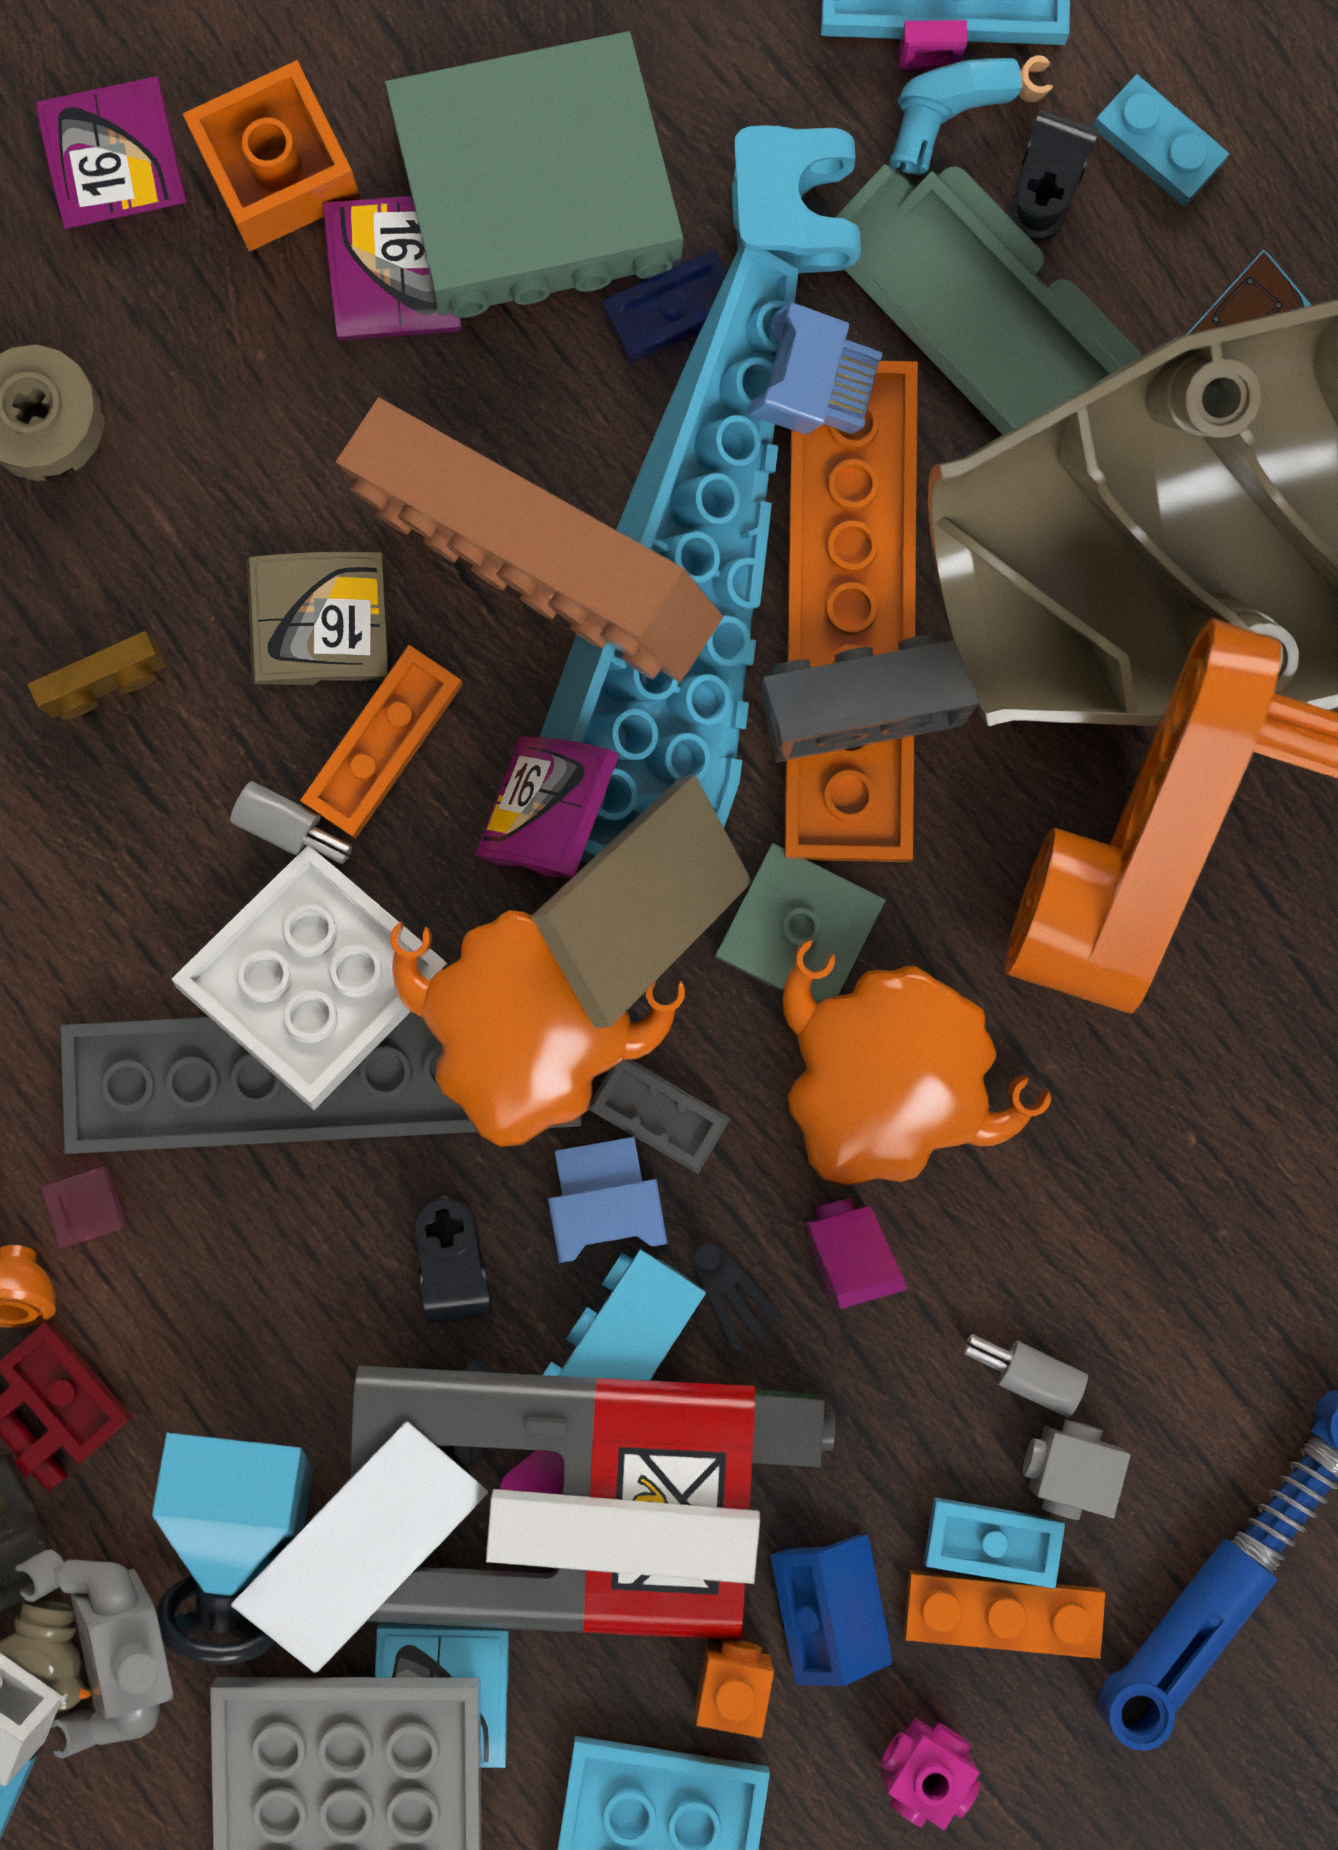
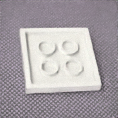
[172,845,448,1110]

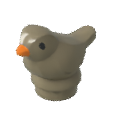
[0,1599,91,1711]

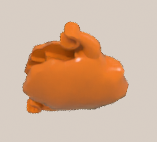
[390,910,685,1147]
[782,939,1051,1186]

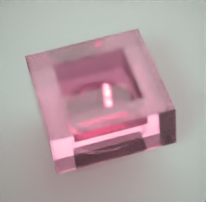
[41,1166,127,1249]

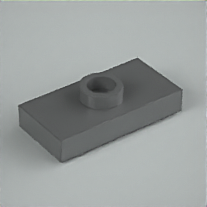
[588,1060,731,1174]

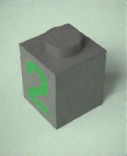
[752,1389,835,1467]

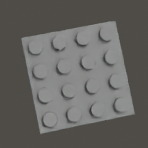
[210,1677,482,1850]

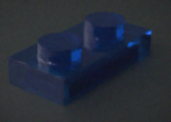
[603,249,727,364]

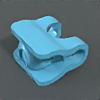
[732,125,861,274]

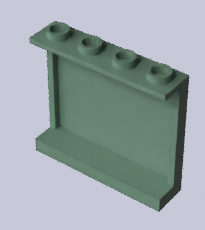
[385,31,684,318]

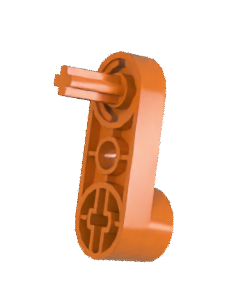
[1004,618,1338,1014]

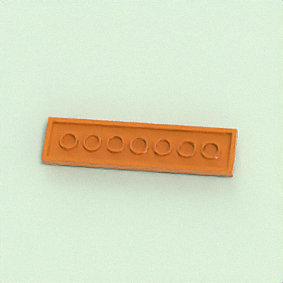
[784,361,918,862]

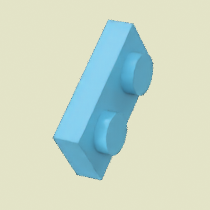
[1093,74,1230,207]
[923,1497,1065,1588]

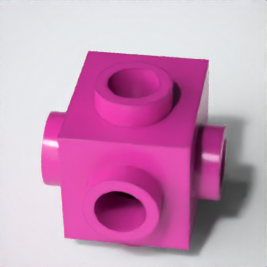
[880,1718,980,1831]

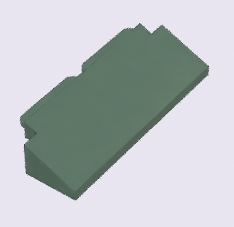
[835,164,1143,435]

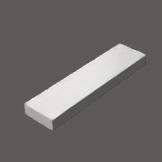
[486,1489,760,1584]

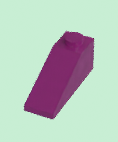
[804,1196,907,1309]

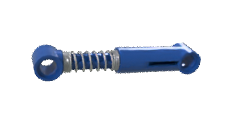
[1097,1390,1338,1751]

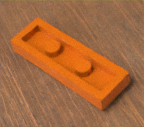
[300,645,463,839]
[903,1570,1105,1659]

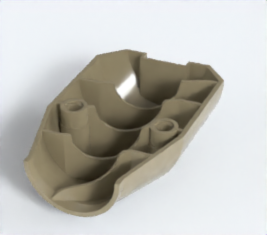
[928,299,1338,726]

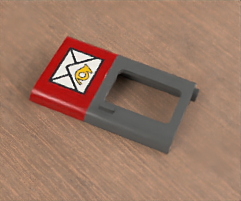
[350,1366,755,1641]

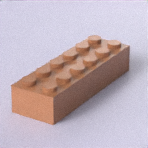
[336,397,723,683]

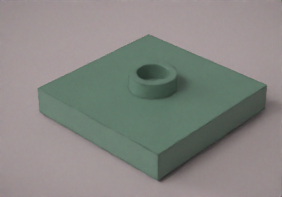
[715,843,886,1003]

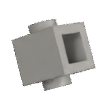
[1023,1419,1131,1520]

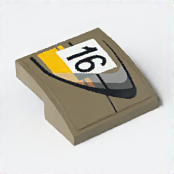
[246,552,388,685]

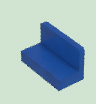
[770,1535,892,1686]

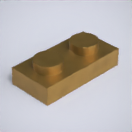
[27,631,167,719]

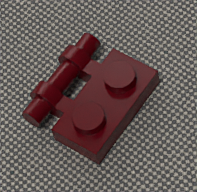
[0,1321,134,1493]

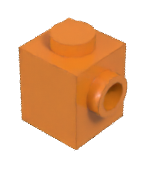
[695,1640,774,1738]

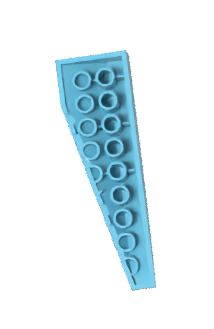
[540,243,799,863]

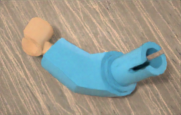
[890,55,1053,175]

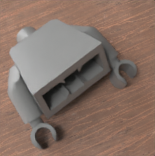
[16,1550,173,1759]

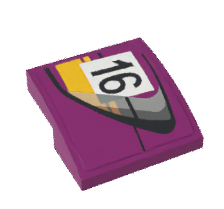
[36,76,189,229]
[323,196,462,341]
[475,737,619,878]

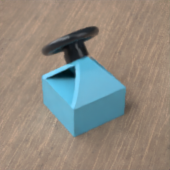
[152,1433,314,1665]

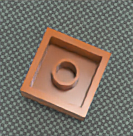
[183,60,361,252]

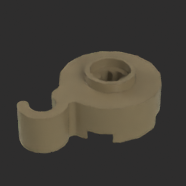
[0,344,105,481]

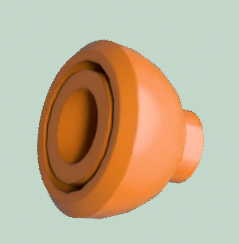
[0,1245,56,1328]

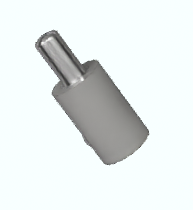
[230,781,352,864]
[963,1334,1088,1418]

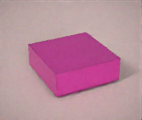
[898,20,967,70]

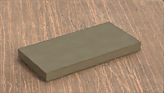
[531,774,752,1028]

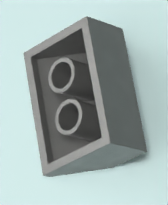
[760,635,979,763]

